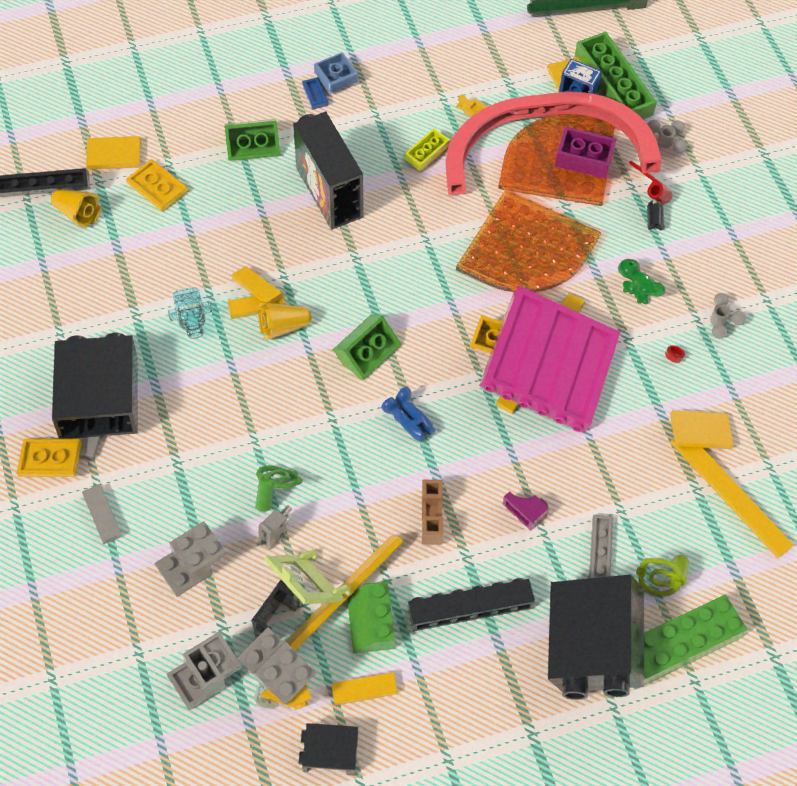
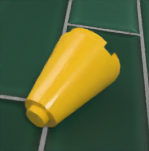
[51,189,101,228]
[258,302,312,340]

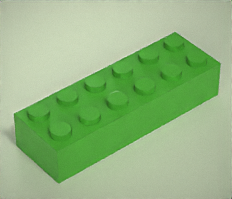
[574,31,657,119]
[634,594,748,690]

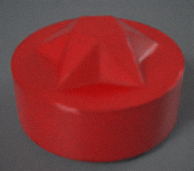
[665,345,685,363]

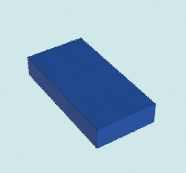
[302,77,329,110]

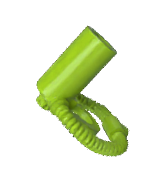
[636,555,689,597]

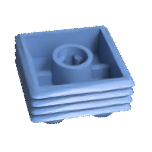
[314,52,358,93]

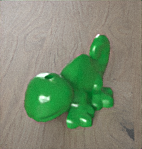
[618,259,666,305]

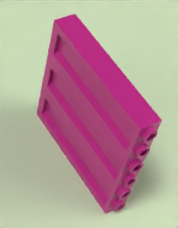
[479,286,620,433]

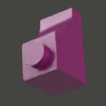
[502,491,549,531]

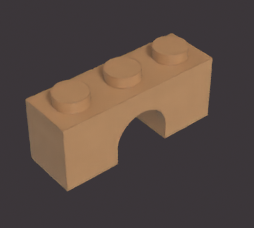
[422,479,443,545]

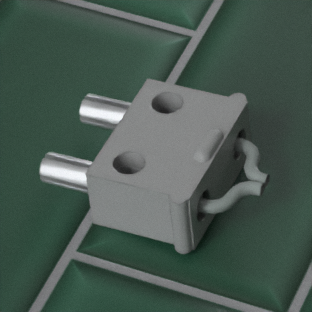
[256,505,292,549]

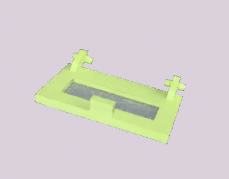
[264,549,351,604]

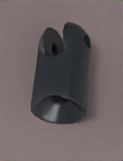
[647,200,665,231]

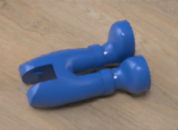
[381,386,435,442]

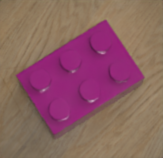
[555,126,617,179]

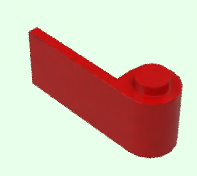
[629,161,673,204]

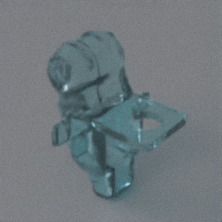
[168,287,212,339]

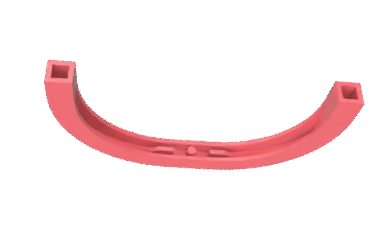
[446,92,661,195]

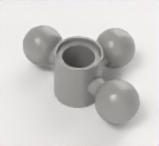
[647,120,687,153]
[710,293,747,339]

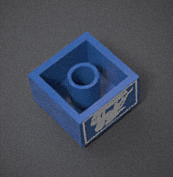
[559,59,602,95]

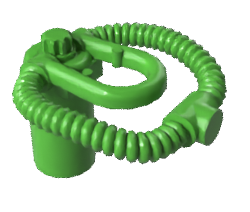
[255,465,303,512]

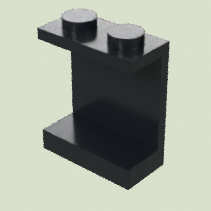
[252,580,300,638]
[298,723,358,776]

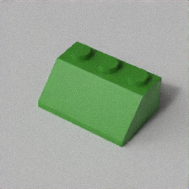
[224,119,281,161]
[332,314,402,380]
[347,582,395,653]

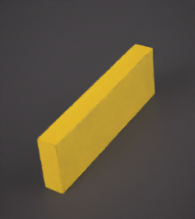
[232,265,282,303]
[227,291,285,319]
[331,672,398,706]

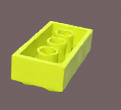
[405,128,450,172]

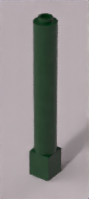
[527,0,648,17]

